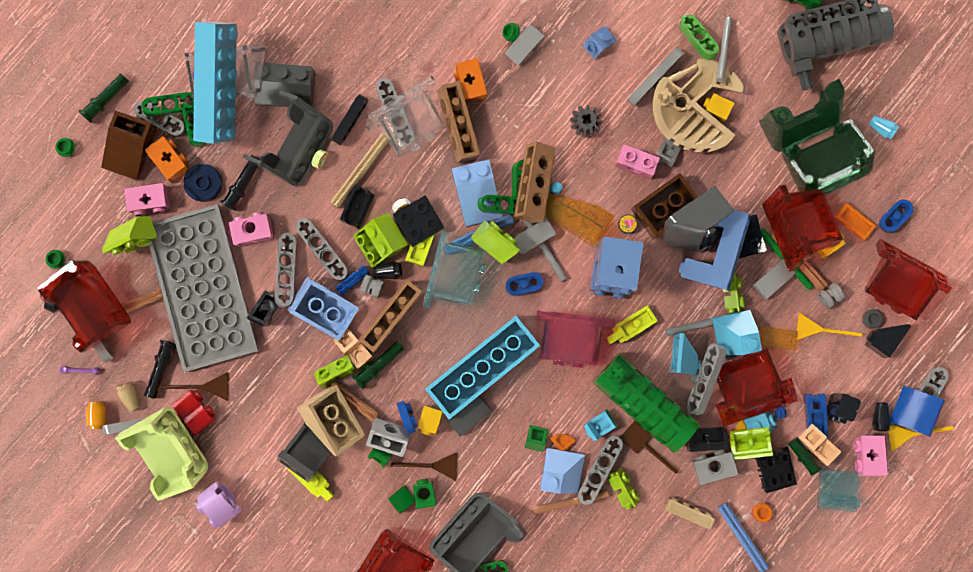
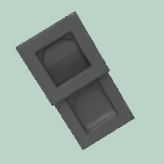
[448,396,492,437]

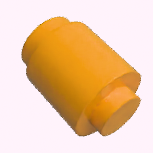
[86,402,106,429]

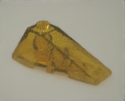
[533,193,614,248]

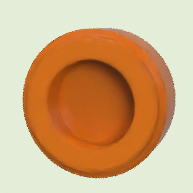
[752,503,773,523]

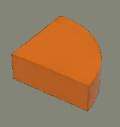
[550,434,576,451]

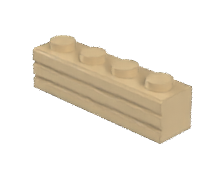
[664,497,715,530]

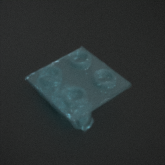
[817,469,861,512]

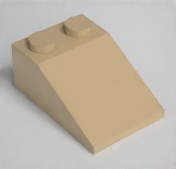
[297,385,365,456]

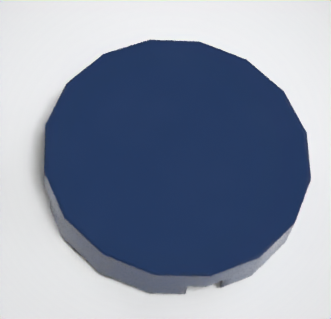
[184,164,222,202]

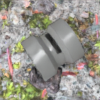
[360,275,384,299]
[817,283,845,309]

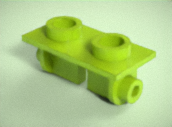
[723,273,745,313]
[313,354,356,388]
[608,467,640,510]

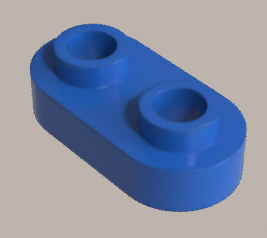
[879,199,913,233]
[505,272,543,296]
[397,400,418,435]

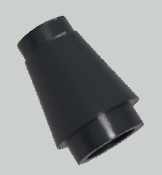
[373,261,402,280]
[872,402,892,431]

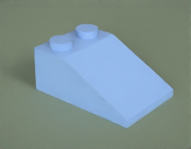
[452,159,502,227]
[287,277,359,341]

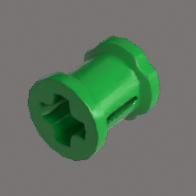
[367,448,393,469]

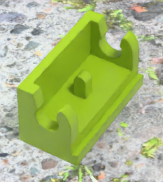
[730,427,773,460]

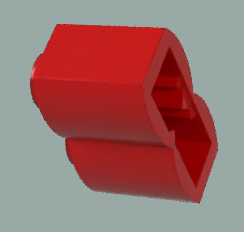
[171,390,216,435]

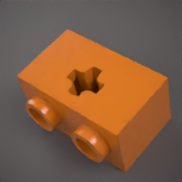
[453,58,487,104]
[145,136,189,183]

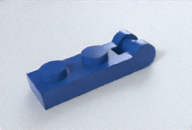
[804,393,829,440]

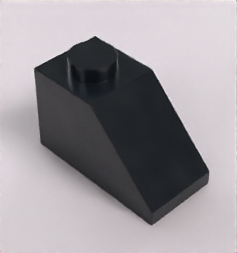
[865,324,911,358]

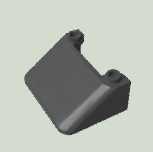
[429,493,527,572]

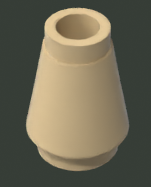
[116,381,139,412]

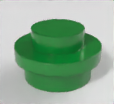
[502,23,520,42]
[55,138,75,157]
[45,250,66,269]

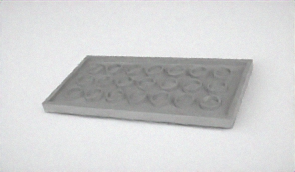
[149,204,259,372]

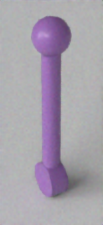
[60,366,100,375]

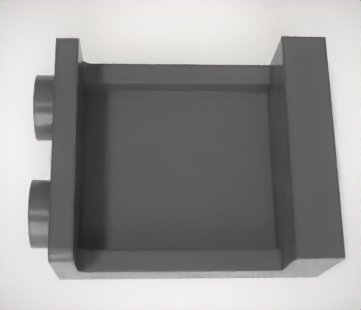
[277,422,331,483]

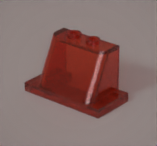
[762,185,843,272]
[865,239,952,320]
[715,348,798,427]

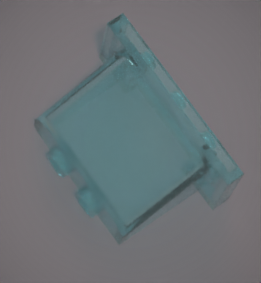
[423,229,486,308]

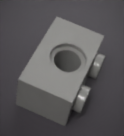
[366,418,410,457]
[691,449,738,485]

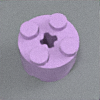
[196,481,241,529]

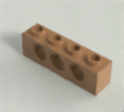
[437,81,480,164]
[514,141,556,223]
[358,280,423,353]

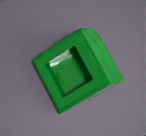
[525,425,548,452]
[388,485,415,514]

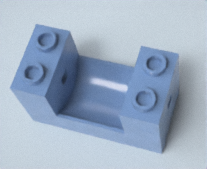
[679,210,751,291]
[589,236,644,299]

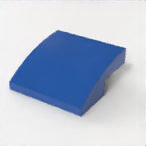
[890,386,945,437]

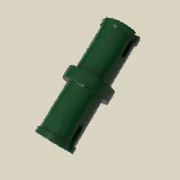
[788,437,822,476]

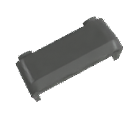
[243,90,333,187]
[663,186,735,253]

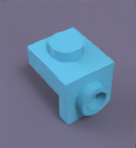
[584,409,618,442]
[744,410,778,432]

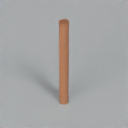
[532,489,609,515]

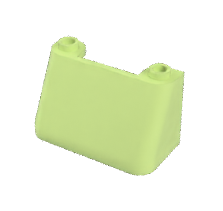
[115,407,208,501]

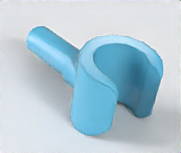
[536,181,563,195]

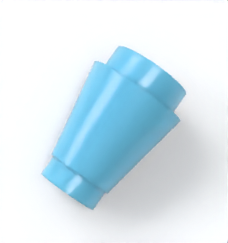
[869,115,899,140]

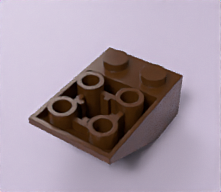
[101,110,157,180]

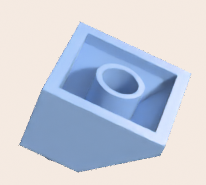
[540,448,585,494]

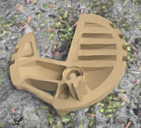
[652,59,744,153]

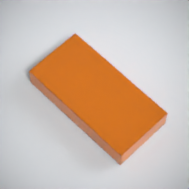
[833,202,876,241]

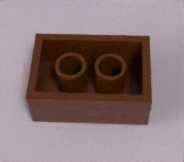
[631,173,698,240]

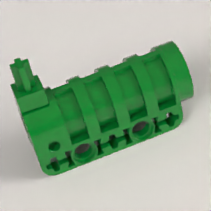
[592,353,700,453]

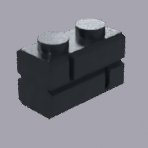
[827,393,861,424]

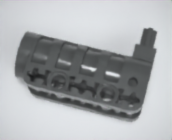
[777,0,894,91]

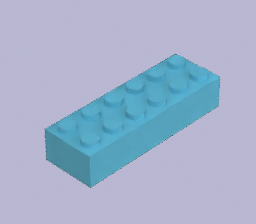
[193,22,238,144]
[425,316,540,420]

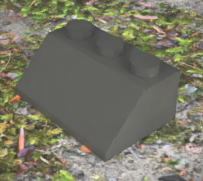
[253,62,315,107]

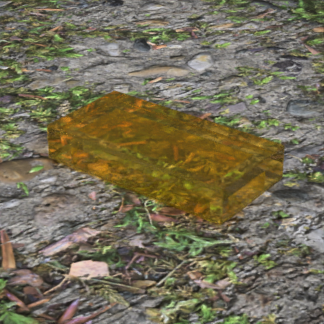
[758,326,798,350]

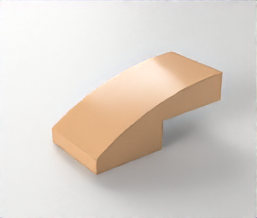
[333,328,374,371]
[799,424,841,466]

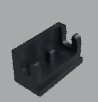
[340,185,374,229]
[686,427,729,452]

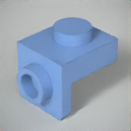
[583,26,617,59]

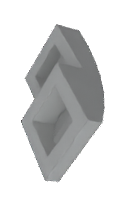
[504,24,545,66]
[656,138,683,167]
[514,218,556,255]
[753,259,796,300]

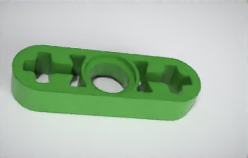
[679,15,719,60]

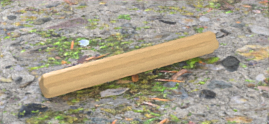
[331,129,394,208]

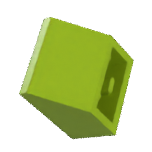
[353,212,408,268]
[102,216,158,255]
[471,220,520,264]

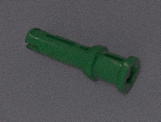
[78,73,130,123]
[352,341,405,389]

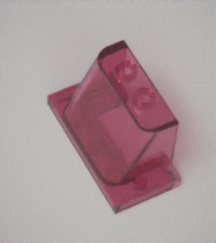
[534,310,615,368]

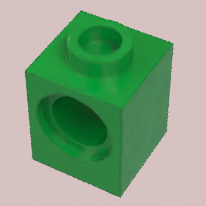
[413,478,437,509]

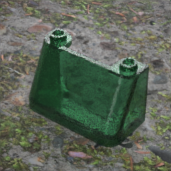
[759,79,845,152]
[782,119,876,202]

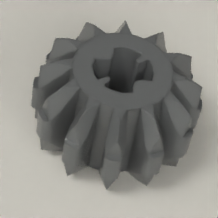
[570,105,602,138]

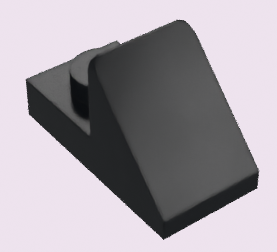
[247,290,282,327]

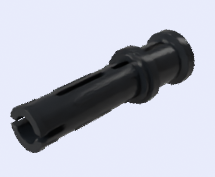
[220,155,260,211]
[144,339,176,399]

